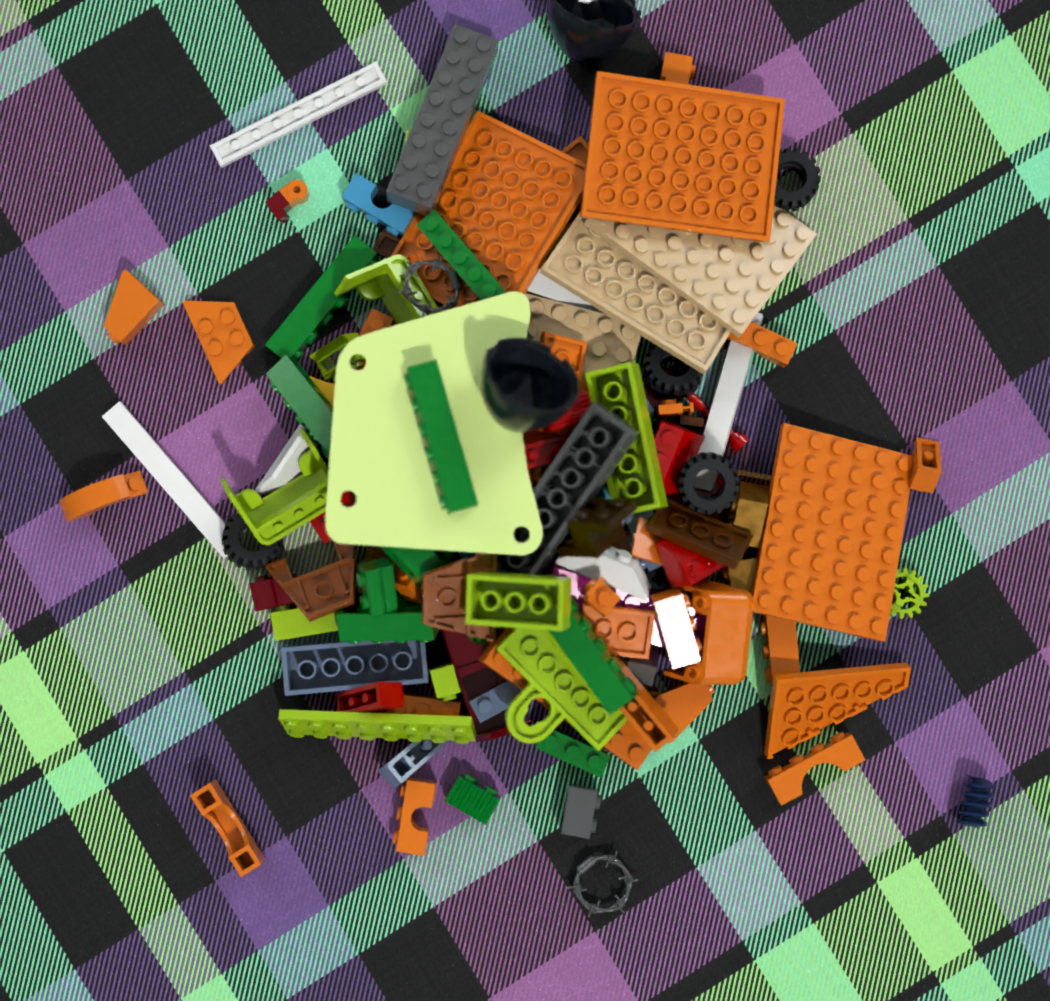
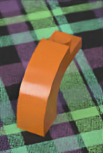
[59,471,148,523]

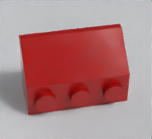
[653,418,705,502]
[655,538,725,588]

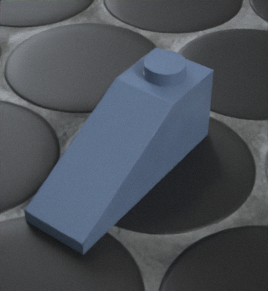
[378,739,449,789]

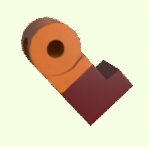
[265,179,309,225]

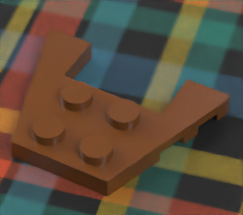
[265,540,355,622]
[422,552,497,642]

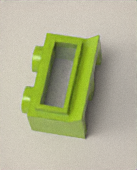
[309,332,366,382]

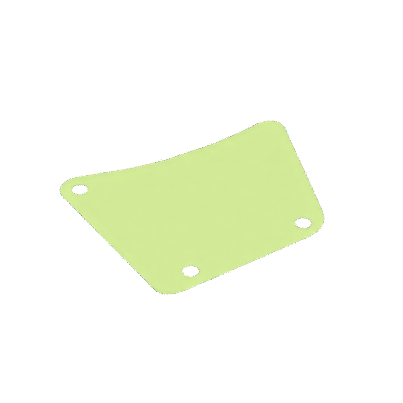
[325,292,543,556]

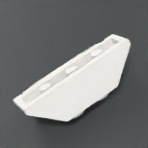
[255,424,320,495]
[555,546,651,601]

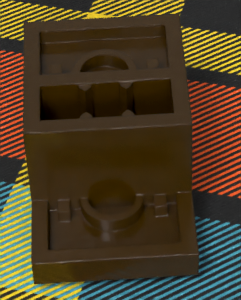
[557,497,637,558]

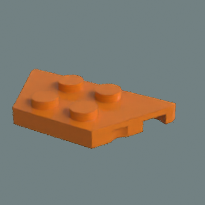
[182,301,254,385]

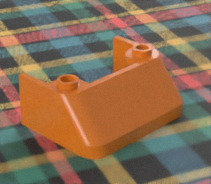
[663,579,754,685]

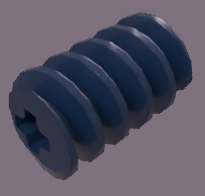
[956,775,996,828]

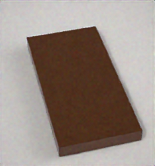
[646,497,754,570]

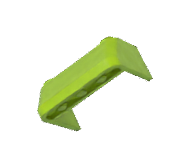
[334,255,439,325]
[220,429,342,545]

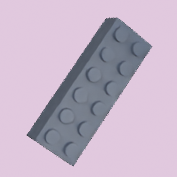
[281,640,430,696]

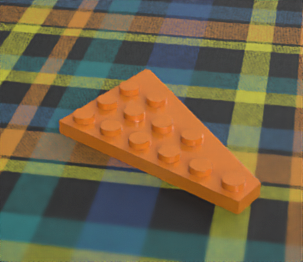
[764,662,911,759]

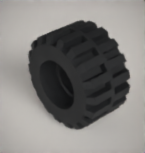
[774,147,821,212]
[643,343,703,401]
[677,452,740,515]
[222,512,284,571]

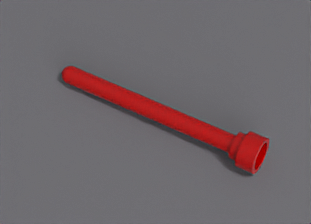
[662,367,749,453]

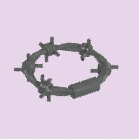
[397,255,463,317]
[567,851,638,918]

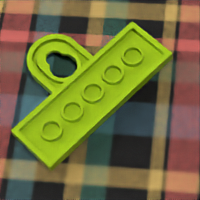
[495,628,628,751]

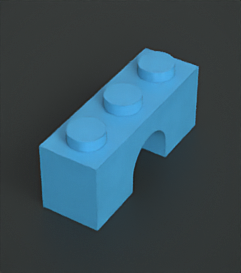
[342,173,417,237]

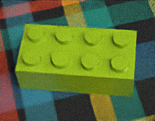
[466,572,572,631]

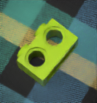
[429,662,461,702]

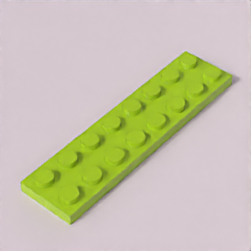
[278,709,476,744]

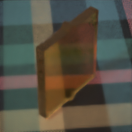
[735,468,772,480]

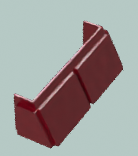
[440,629,531,742]

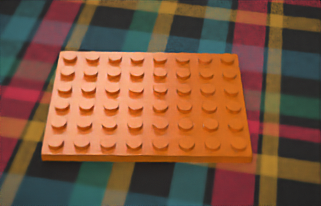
[580,71,785,243]
[391,111,586,308]
[751,423,914,642]

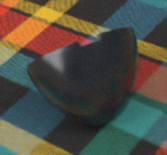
[547,0,641,63]
[480,338,580,432]

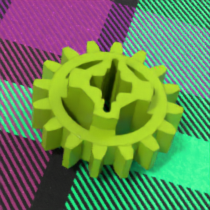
[890,567,930,619]

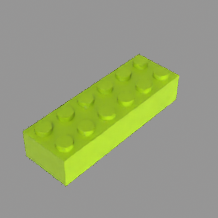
[585,362,668,515]

